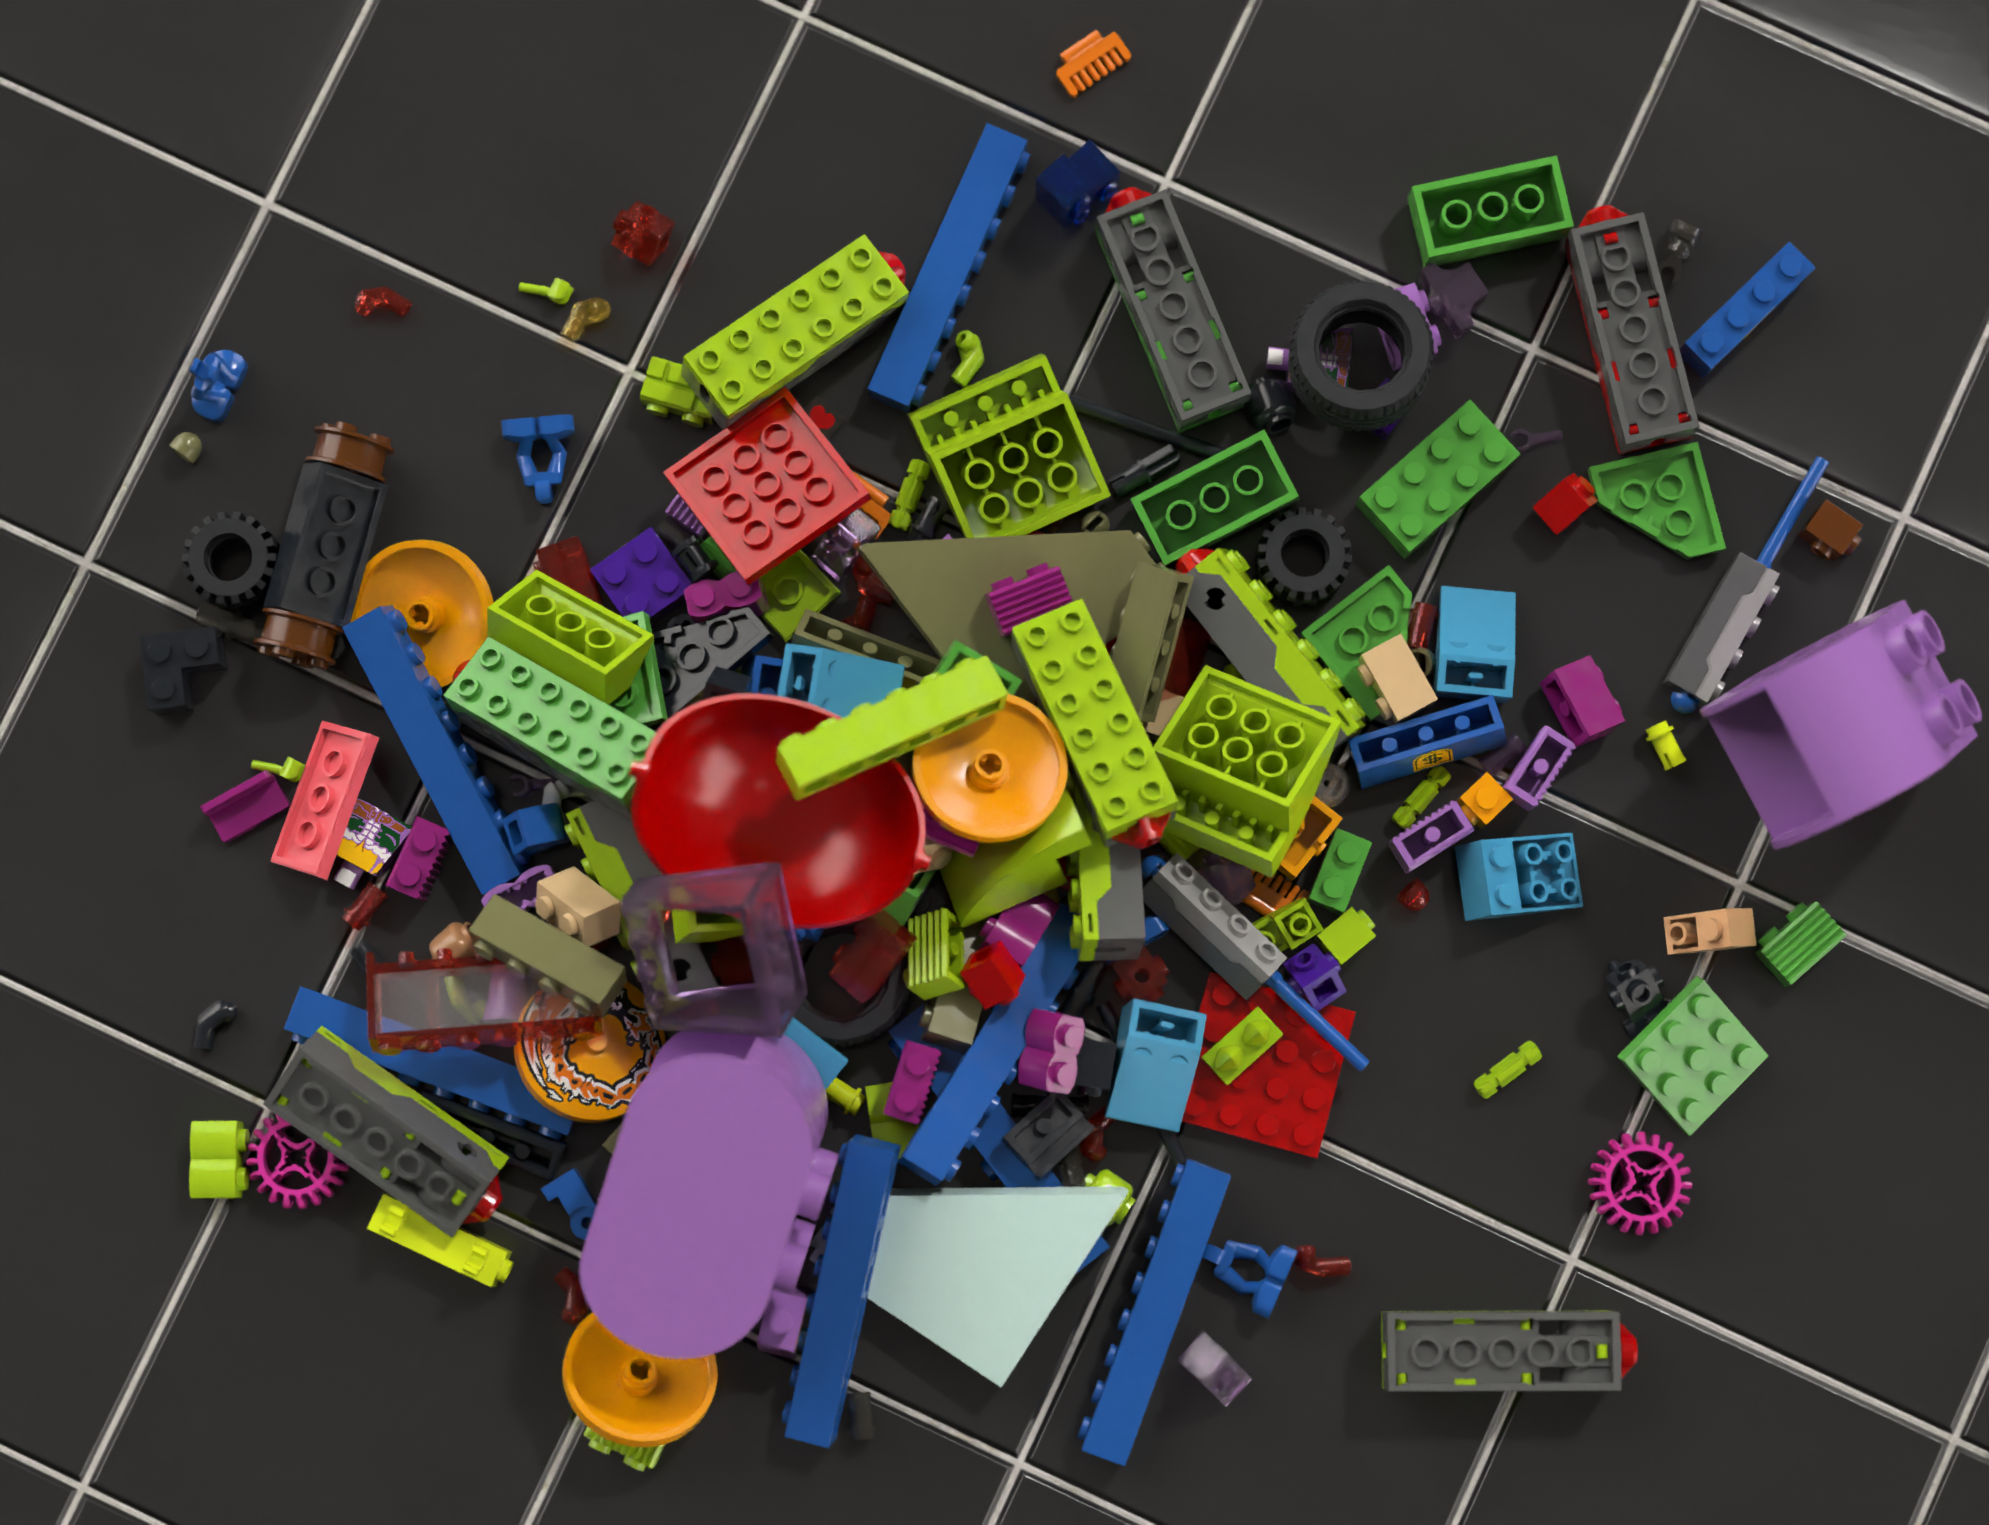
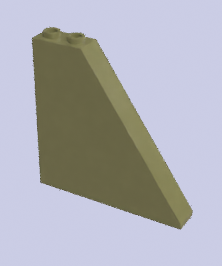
[856,530,1166,703]

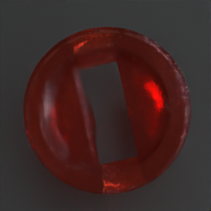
[1396,878,1430,911]

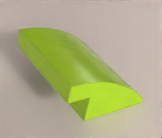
[907,353,1111,538]
[1153,665,1341,878]
[939,784,1091,928]

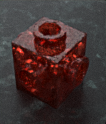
[611,201,676,266]
[1111,944,1170,1002]

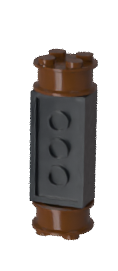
[253,421,395,670]

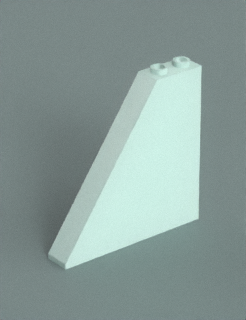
[810,1186,1129,1387]

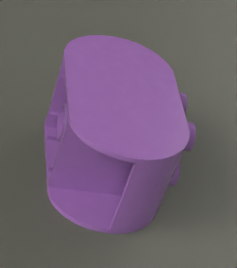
[1699,599,1982,850]
[580,1018,839,1359]

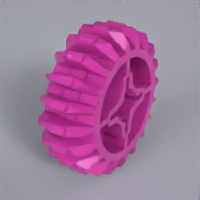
[246,1114,350,1209]
[1587,1132,1692,1235]

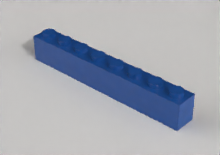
[867,123,1031,414]
[342,605,531,895]
[898,903,1079,1186]
[284,986,577,1140]
[887,1004,1110,1274]
[782,1134,901,1448]
[1077,1158,1231,1466]

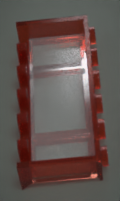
[366,942,604,1056]

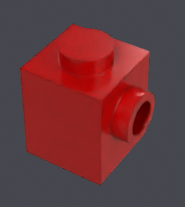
[1532,473,1598,535]
[960,940,1026,1009]

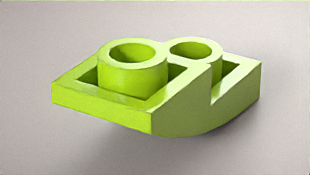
[1251,897,1324,952]

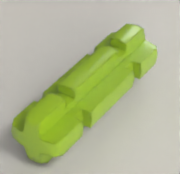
[888,459,931,531]
[1392,766,1451,830]
[1473,1040,1542,1099]

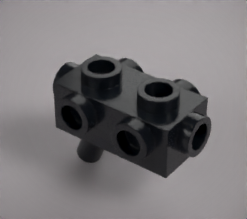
[1605,958,1672,1042]

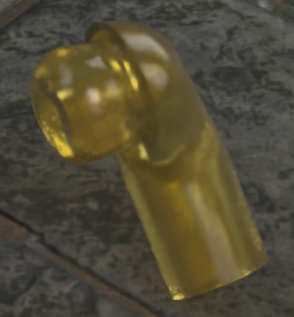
[560,297,611,341]

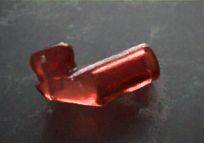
[354,286,412,318]
[852,556,893,606]
[1080,1105,1116,1162]
[1294,1245,1351,1277]

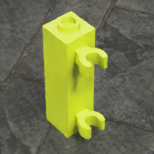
[367,1194,514,1287]

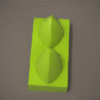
[1201,1006,1284,1086]

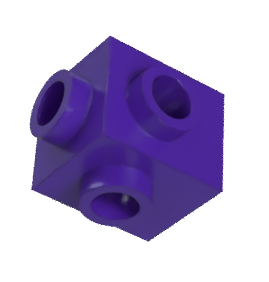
[1282,943,1347,1011]

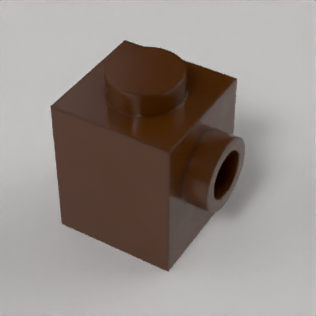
[1797,499,1863,561]

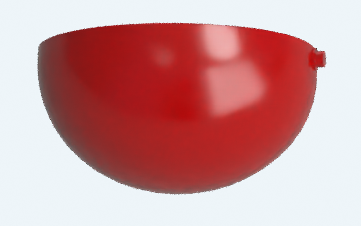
[628,694,931,929]

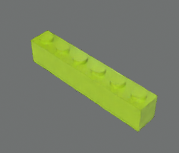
[775,655,1008,801]

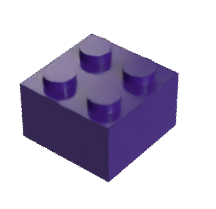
[590,527,692,626]

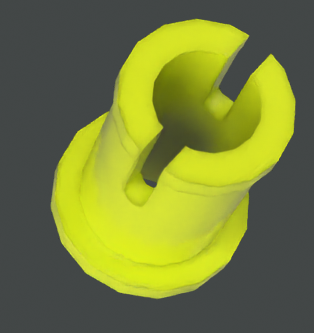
[1645,720,1687,771]
[825,1077,867,1116]

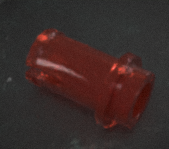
[1407,602,1439,650]
[342,882,388,932]

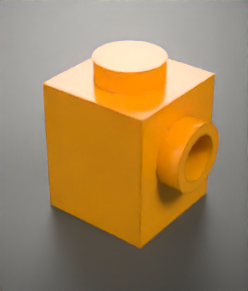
[1456,772,1513,829]

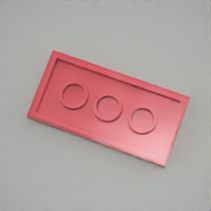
[270,721,379,880]

